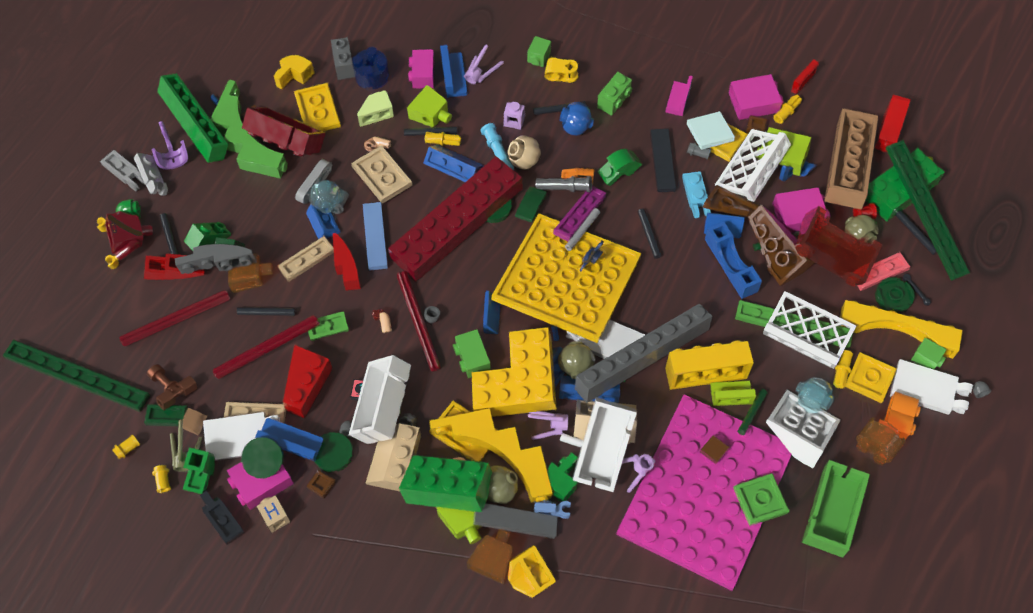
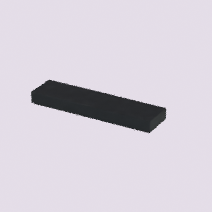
[650,129,676,192]

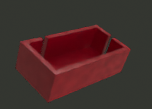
[242,106,326,157]

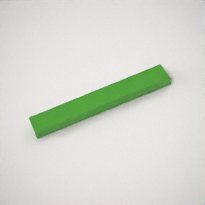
[735,300,853,349]

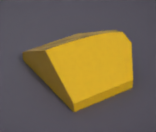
[508,545,556,598]

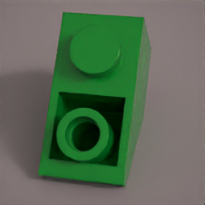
[184,222,231,251]

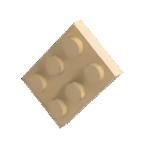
[351,145,412,204]

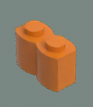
[882,391,921,440]

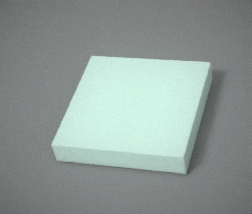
[687,112,735,150]

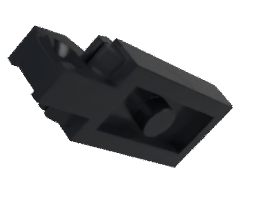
[199,491,245,545]

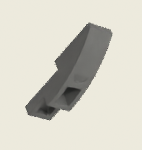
[175,244,257,274]

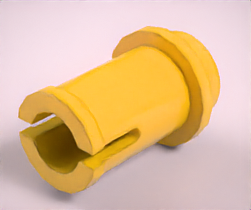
[112,435,140,459]
[152,465,171,493]

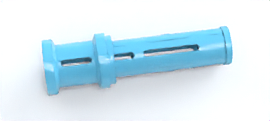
[481,123,514,170]

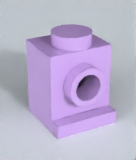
[504,102,525,130]

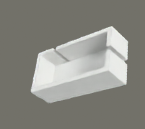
[349,355,411,444]
[573,397,637,492]

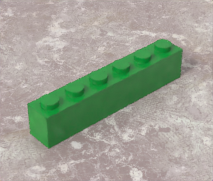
[158,74,228,163]

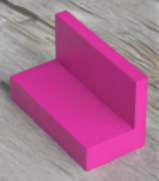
[666,76,693,116]

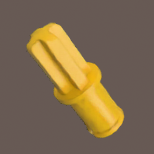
[773,95,802,124]
[425,132,461,146]
[833,350,853,388]

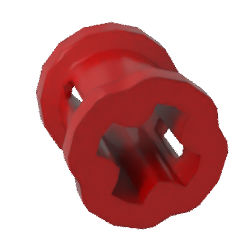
[853,203,877,219]

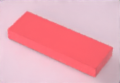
[851,252,910,291]

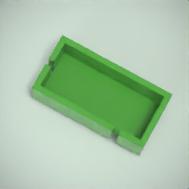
[802,460,870,558]

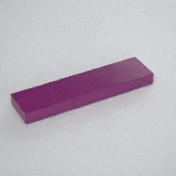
[553,186,607,242]

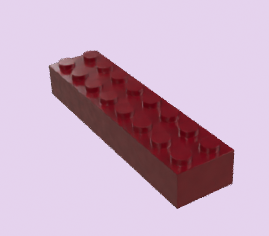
[388,156,523,282]

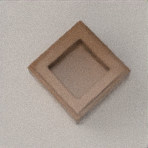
[183,408,207,435]

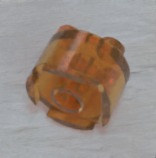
[856,417,906,465]

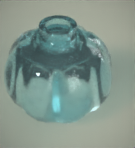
[309,180,344,214]
[795,377,834,413]

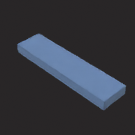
[363,202,388,271]

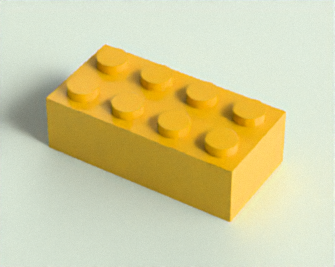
[665,340,754,390]

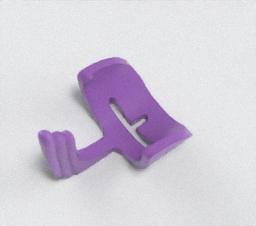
[152,121,188,169]

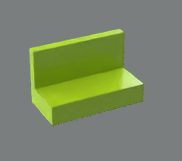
[710,381,756,406]

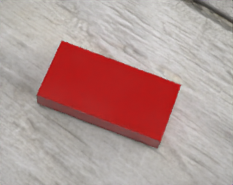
[791,59,819,94]

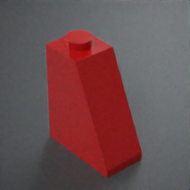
[874,95,911,152]

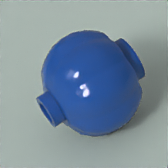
[560,102,594,136]

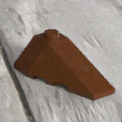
[748,205,816,286]

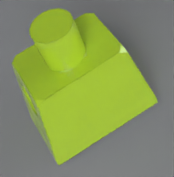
[407,85,452,127]
[436,507,482,544]

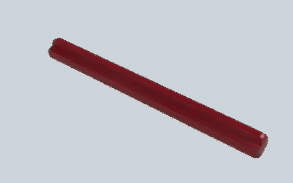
[397,271,441,372]
[119,290,230,346]
[213,315,320,379]

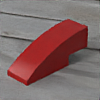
[333,233,361,291]
[144,253,204,280]

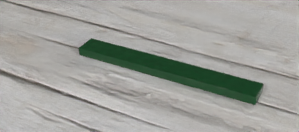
[886,140,970,281]
[3,339,150,412]

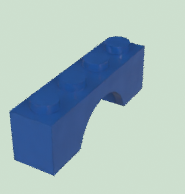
[705,222,762,299]

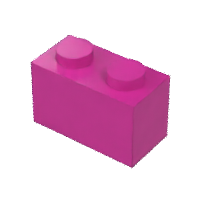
[409,50,434,88]

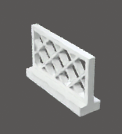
[715,129,791,202]
[763,291,856,369]

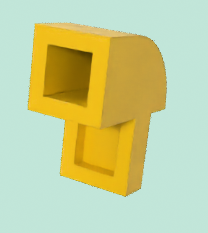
[274,55,314,89]

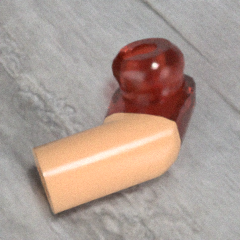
[372,308,392,333]

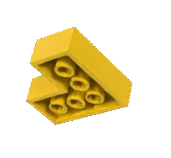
[472,327,556,417]

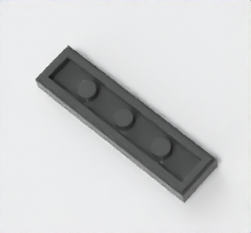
[473,504,557,539]

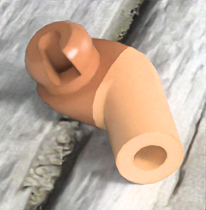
[364,137,391,151]

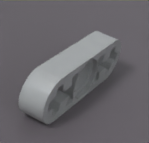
[296,159,332,204]

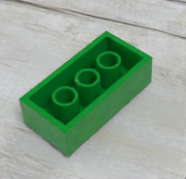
[865,149,945,222]
[398,455,492,512]

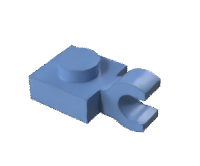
[534,500,571,519]

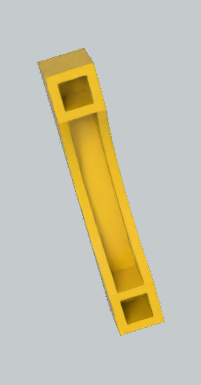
[839,300,962,359]

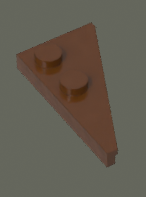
[703,185,774,217]

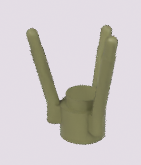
[170,419,202,472]

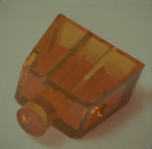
[228,254,273,293]
[467,529,513,585]

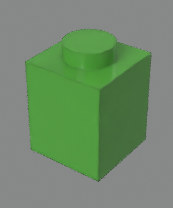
[527,36,551,67]
[911,338,946,370]

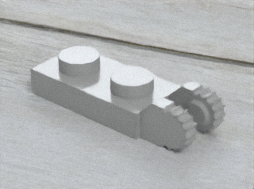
[100,150,144,191]
[134,153,168,196]

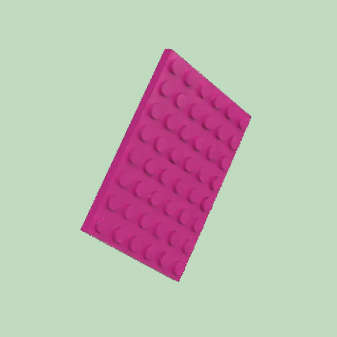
[616,395,792,591]

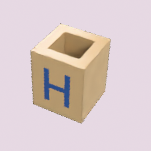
[257,495,290,532]

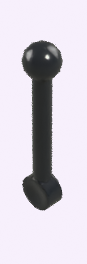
[902,274,931,306]

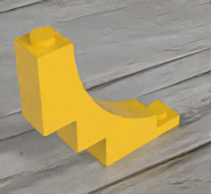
[430,408,552,503]

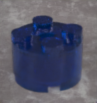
[352,47,389,89]

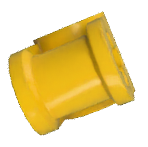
[544,58,578,83]

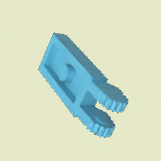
[682,171,711,218]

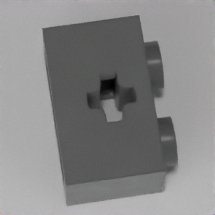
[331,37,355,80]

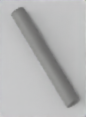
[565,208,600,251]

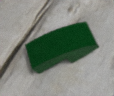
[515,186,547,223]

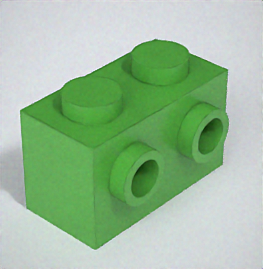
[597,72,633,116]
[453,329,490,378]

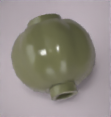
[843,215,879,249]
[558,341,595,379]
[487,465,518,504]

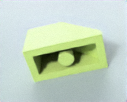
[357,90,394,127]

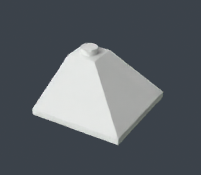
[766,390,840,468]

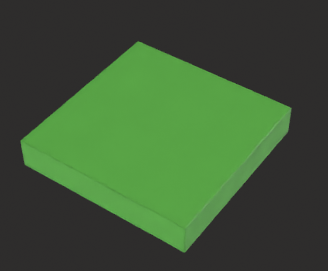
[733,473,789,526]

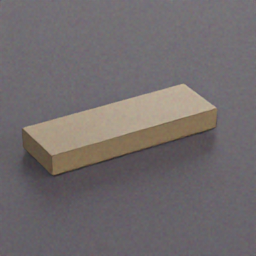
[278,236,334,282]
[224,402,286,423]

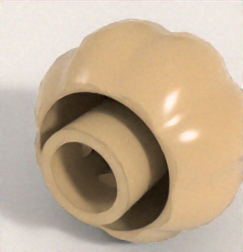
[508,135,540,170]

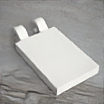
[566,320,645,359]
[890,359,973,415]
[203,412,280,461]

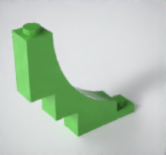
[210,80,288,178]

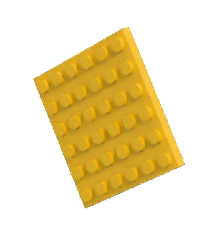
[491,214,641,343]

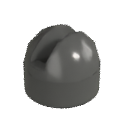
[424,306,440,323]
[972,381,991,398]
[399,413,417,427]
[339,420,352,438]

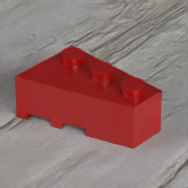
[283,345,332,418]

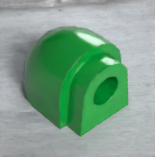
[116,199,140,219]

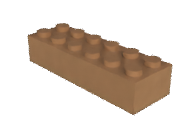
[824,108,878,209]

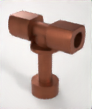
[147,364,197,410]

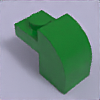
[598,149,642,186]
[183,448,215,494]
[547,452,578,502]

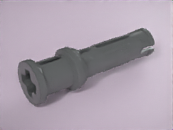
[536,176,592,192]

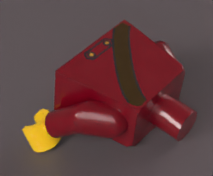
[97,211,152,269]

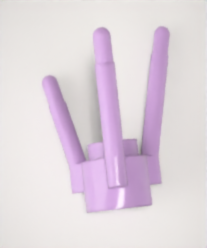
[464,45,504,84]
[528,411,568,440]
[622,454,655,493]

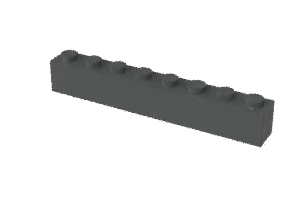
[575,303,712,403]

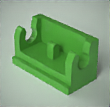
[308,311,349,341]

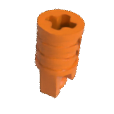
[561,168,594,185]

